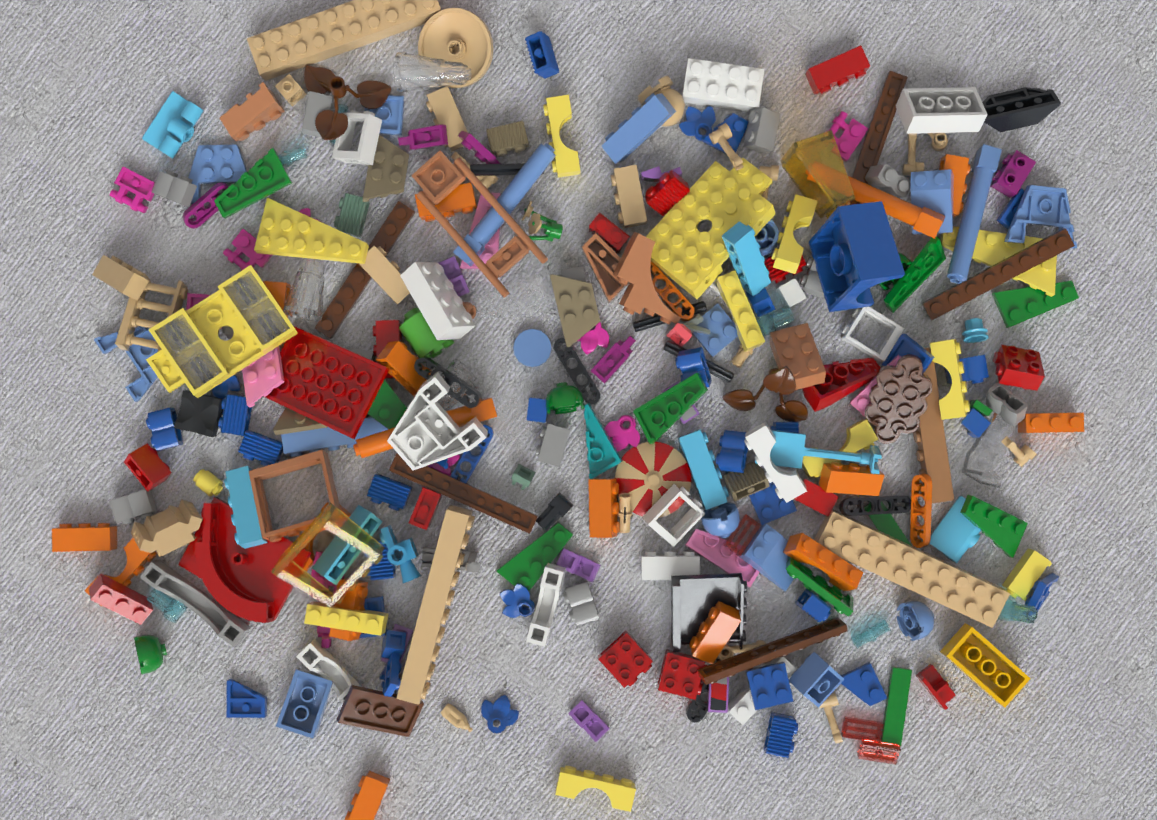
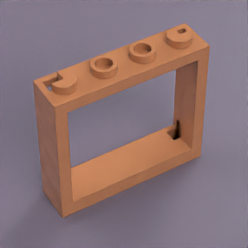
[249,450,343,542]

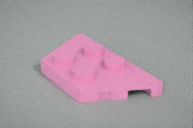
[242,346,284,407]

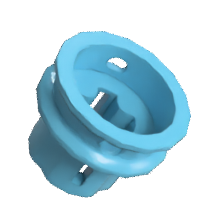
[962,318,989,343]

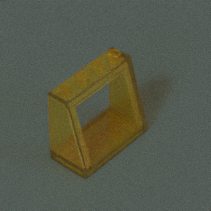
[780,130,855,219]
[271,502,385,608]

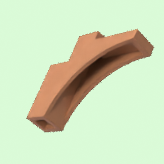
[613,232,681,325]

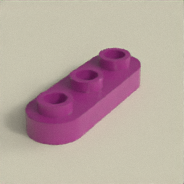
[182,183,229,229]

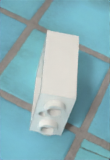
[332,110,382,165]
[841,307,905,362]
[643,484,705,547]

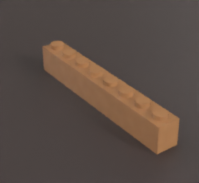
[913,348,954,503]

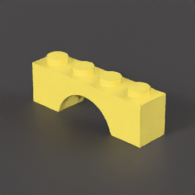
[543,95,580,178]
[771,194,818,274]
[715,270,765,352]
[930,339,970,420]
[802,419,878,478]
[304,601,389,636]
[555,766,636,812]

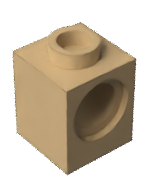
[275,74,307,107]

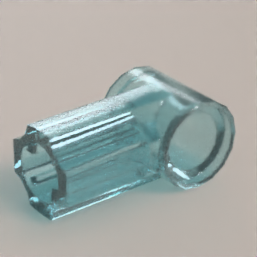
[756,305,794,337]
[147,589,188,623]
[998,600,1038,623]

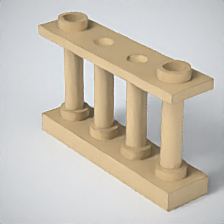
[115,273,188,352]

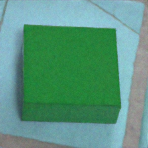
[969,400,993,416]

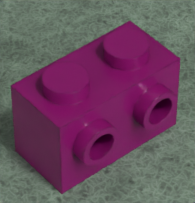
[990,150,1036,198]

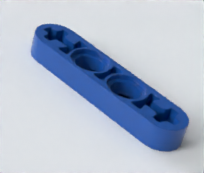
[451,425,494,483]

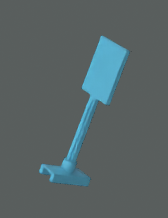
[755,430,882,474]

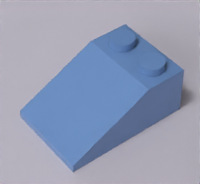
[910,169,954,235]
[739,524,805,591]
[276,669,333,738]

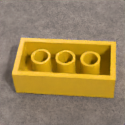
[940,623,1031,708]

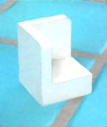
[776,279,806,309]

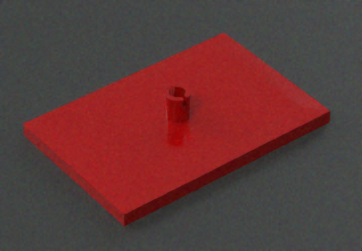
[263,326,390,439]
[178,497,312,621]

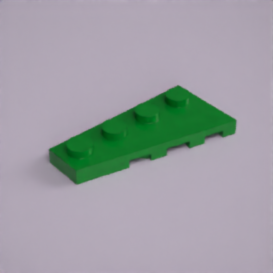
[214,148,292,219]
[884,237,946,313]
[992,281,1079,328]
[633,373,708,444]
[367,380,407,429]
[960,495,1028,558]
[496,522,573,591]
[786,558,853,617]

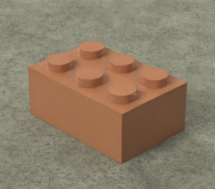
[769,323,826,390]

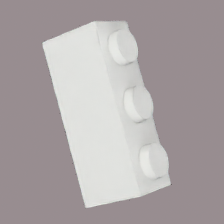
[641,551,700,580]

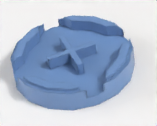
[513,329,552,367]

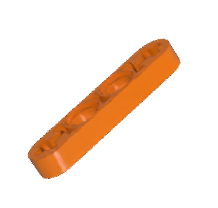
[650,262,695,322]
[910,473,932,548]

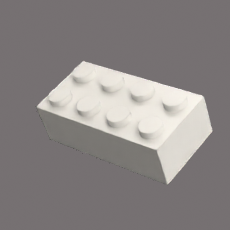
[682,58,764,112]
[896,87,987,134]
[400,262,475,340]

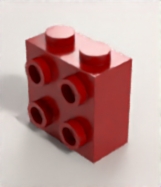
[993,344,1045,391]
[598,630,653,688]
[657,649,707,700]

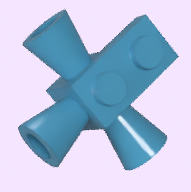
[379,525,421,583]

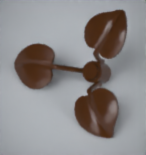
[304,65,392,140]
[722,366,808,422]

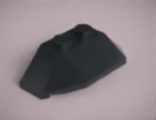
[982,87,1061,133]

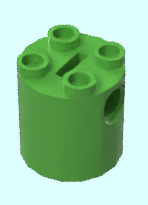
[399,307,455,363]

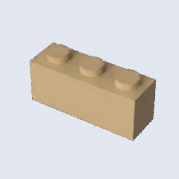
[426,86,467,152]
[610,165,647,228]
[359,246,410,305]
[92,255,149,301]

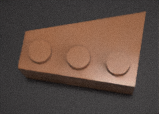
[220,82,285,141]
[582,233,629,303]

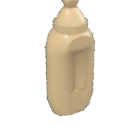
[440,703,473,732]

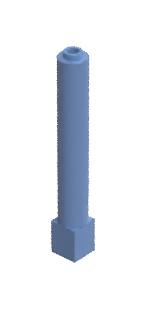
[453,143,555,266]
[947,144,1002,284]

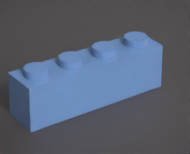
[602,93,677,164]

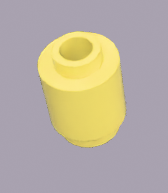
[193,469,223,497]

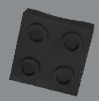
[174,390,223,437]

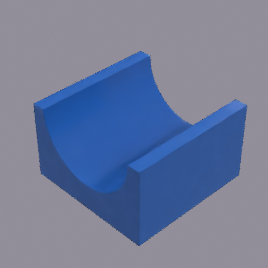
[809,201,905,312]

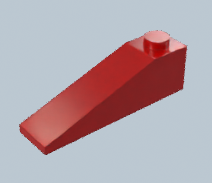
[802,358,881,412]

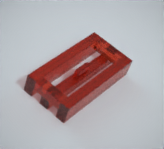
[724,514,761,556]
[841,716,883,743]
[857,739,901,765]

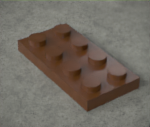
[337,685,424,737]

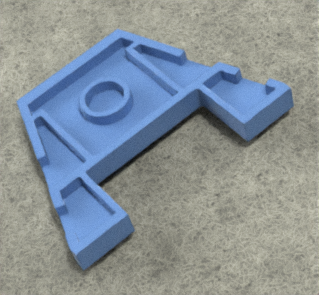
[188,145,258,204]
[1004,185,1077,249]
[94,326,158,402]

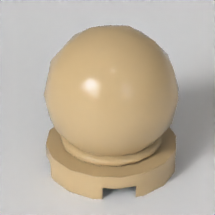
[638,76,685,127]

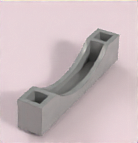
[140,560,251,647]

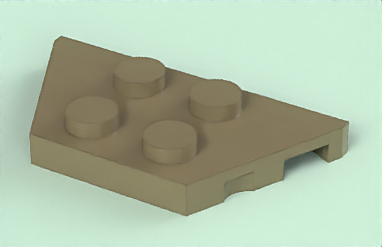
[363,135,409,202]
[550,274,600,347]
[273,408,327,435]

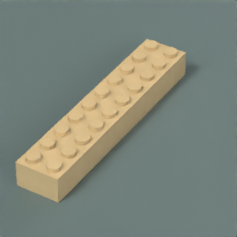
[246,0,441,81]
[396,505,475,705]
[814,509,1010,628]

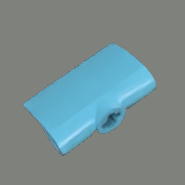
[142,91,204,159]
[929,496,981,564]

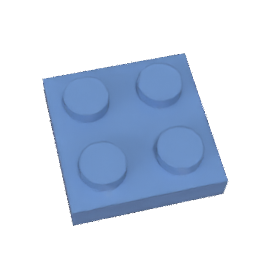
[691,303,738,357]

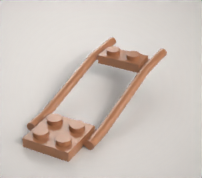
[411,150,548,297]

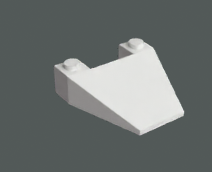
[387,372,488,470]

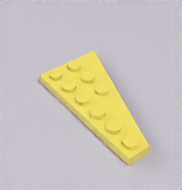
[254,198,369,264]
[941,226,1057,297]

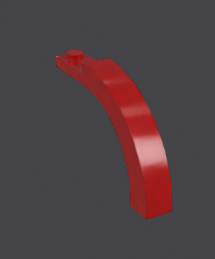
[195,503,275,623]

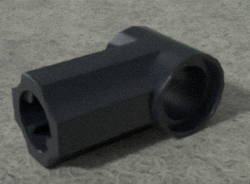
[536,492,573,532]

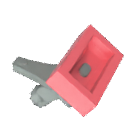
[666,314,710,347]

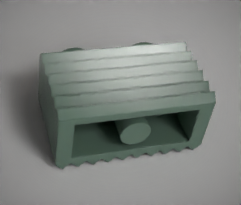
[334,193,370,238]

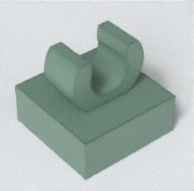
[511,464,536,490]

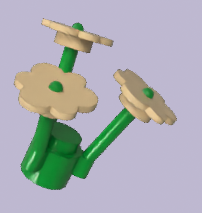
[514,201,563,241]

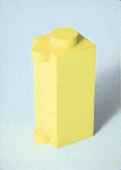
[1001,548,1052,601]

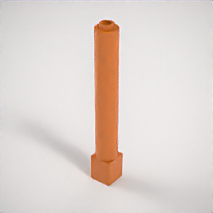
[805,161,945,239]
[353,397,497,459]

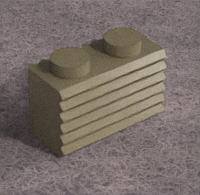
[486,121,529,157]
[723,462,770,502]

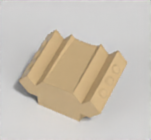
[131,499,202,557]

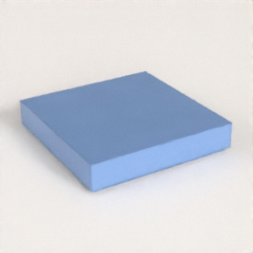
[364,95,404,135]

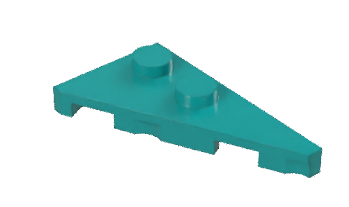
[584,403,623,479]

